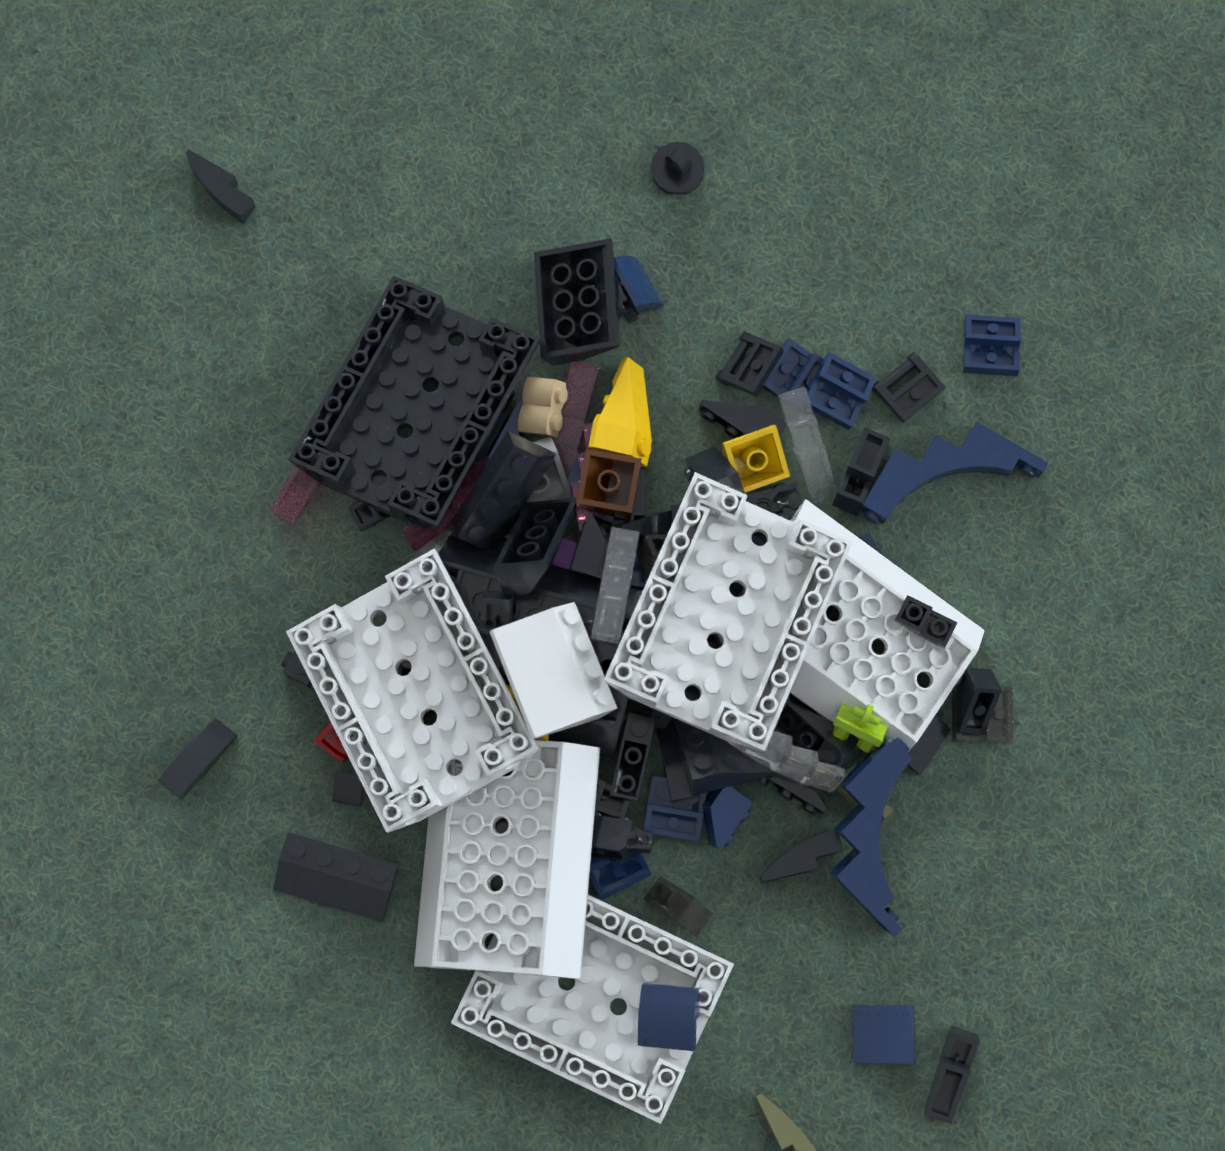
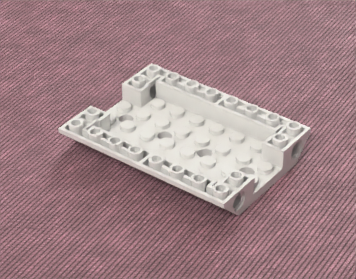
[603,472,853,752]
[718,499,985,752]
[286,548,539,833]
[414,741,600,979]
[451,895,734,1124]

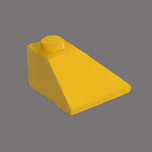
[722,424,790,493]

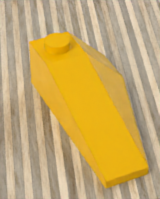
[588,357,652,467]

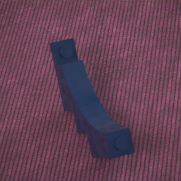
[860,421,1048,524]
[830,736,913,937]

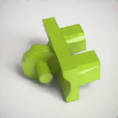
[833,703,888,753]

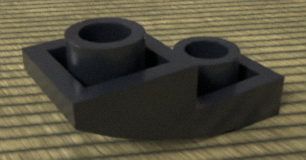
[895,595,958,649]

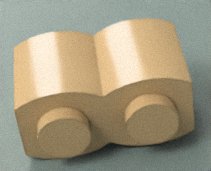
[518,377,568,438]

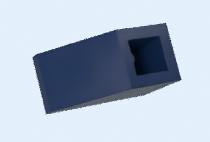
[702,786,753,850]

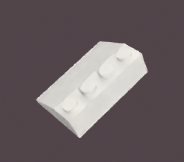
[490,602,617,739]

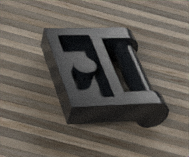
[715,331,784,397]
[872,352,946,423]

